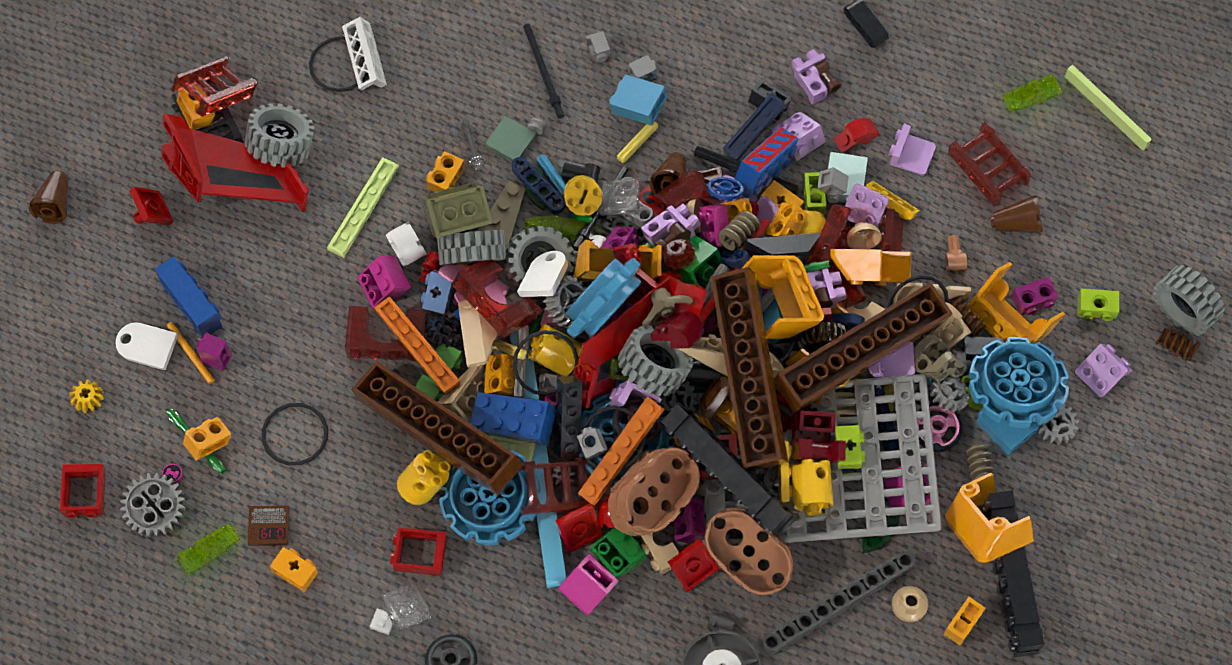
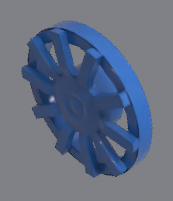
[707,177,744,201]

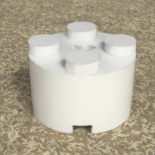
[386,222,427,267]

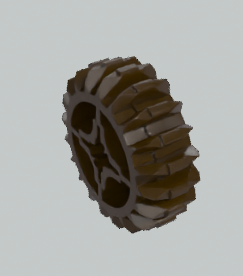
[796,321,847,354]

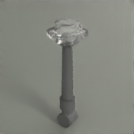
[460,120,487,169]

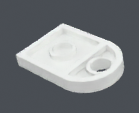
[517,251,568,297]
[116,323,178,370]

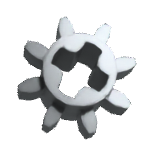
[551,463,575,489]

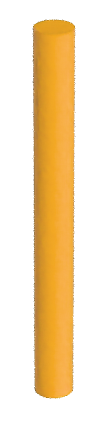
[167,322,215,384]

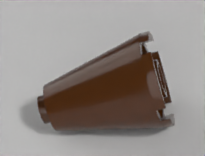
[650,152,687,201]
[29,171,68,224]
[990,195,1043,233]

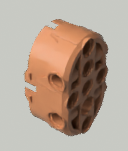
[608,448,700,536]
[705,507,793,595]

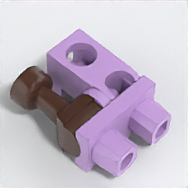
[791,49,842,105]
[641,204,701,254]
[807,268,846,308]

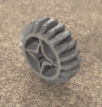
[543,276,587,328]

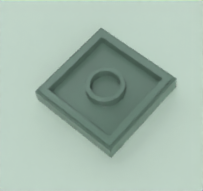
[485,116,536,161]

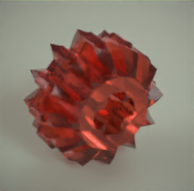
[662,237,696,270]

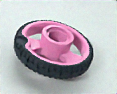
[917,403,963,452]

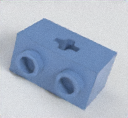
[421,270,455,314]

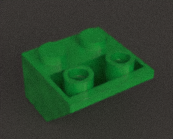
[590,528,646,578]

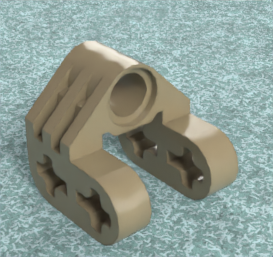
[914,334,967,378]

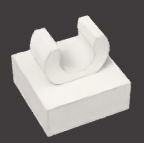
[370,608,396,635]

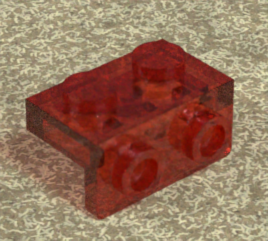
[880,208,903,252]
[828,269,866,309]

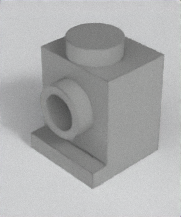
[586,31,610,62]

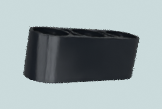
[843,0,889,48]

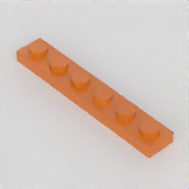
[374,296,460,395]
[578,397,664,506]

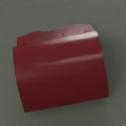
[651,311,705,349]
[789,410,836,447]

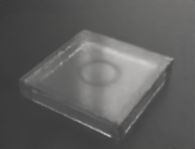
[599,178,641,216]
[379,583,433,632]

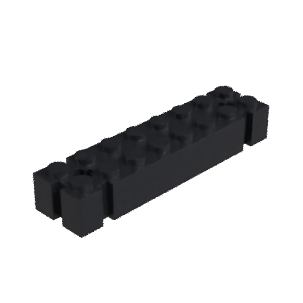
[661,404,798,535]
[981,490,1045,658]

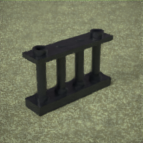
[171,77,244,143]

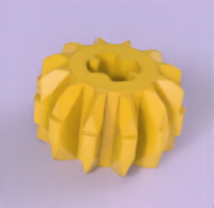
[70,379,104,413]

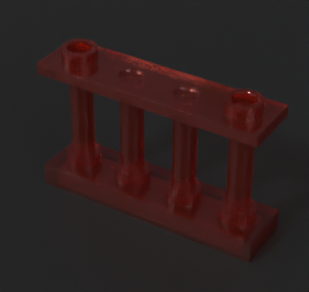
[171,56,258,117]
[948,122,1032,207]
[807,204,860,289]
[518,457,600,515]

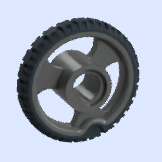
[425,634,477,665]

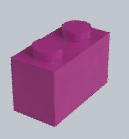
[196,333,232,372]

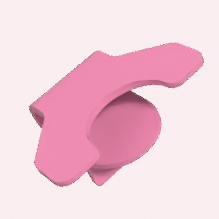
[439,264,509,314]

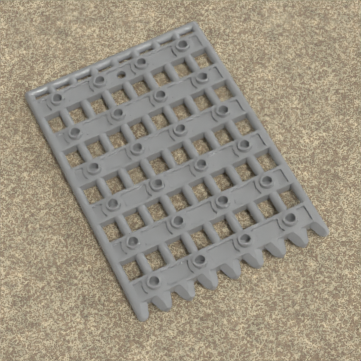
[692,374,941,548]

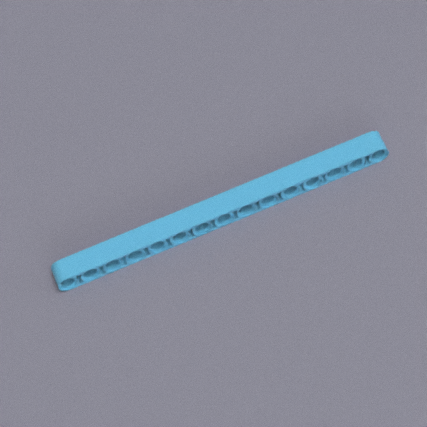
[507,315,566,588]

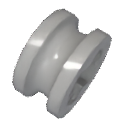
[527,118,546,135]

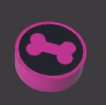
[162,464,183,485]

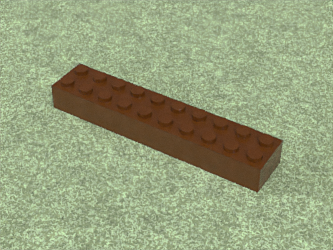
[710,267,789,471]
[774,282,953,413]
[351,361,523,496]

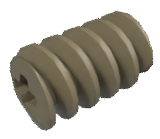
[719,211,760,251]
[966,444,995,481]

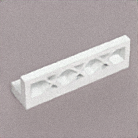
[342,17,387,90]

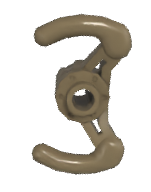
[642,288,693,329]

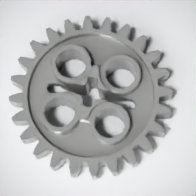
[120,473,186,537]

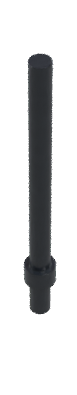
[523,24,565,119]
[572,166,628,251]

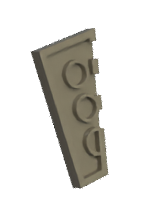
[477,180,526,253]

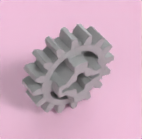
[928,375,970,413]
[1038,404,1079,445]

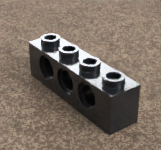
[554,376,582,459]

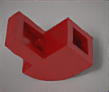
[833,118,880,154]

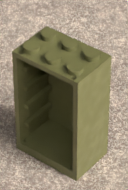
[420,182,493,238]

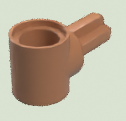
[945,235,967,271]

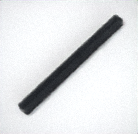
[694,146,799,195]

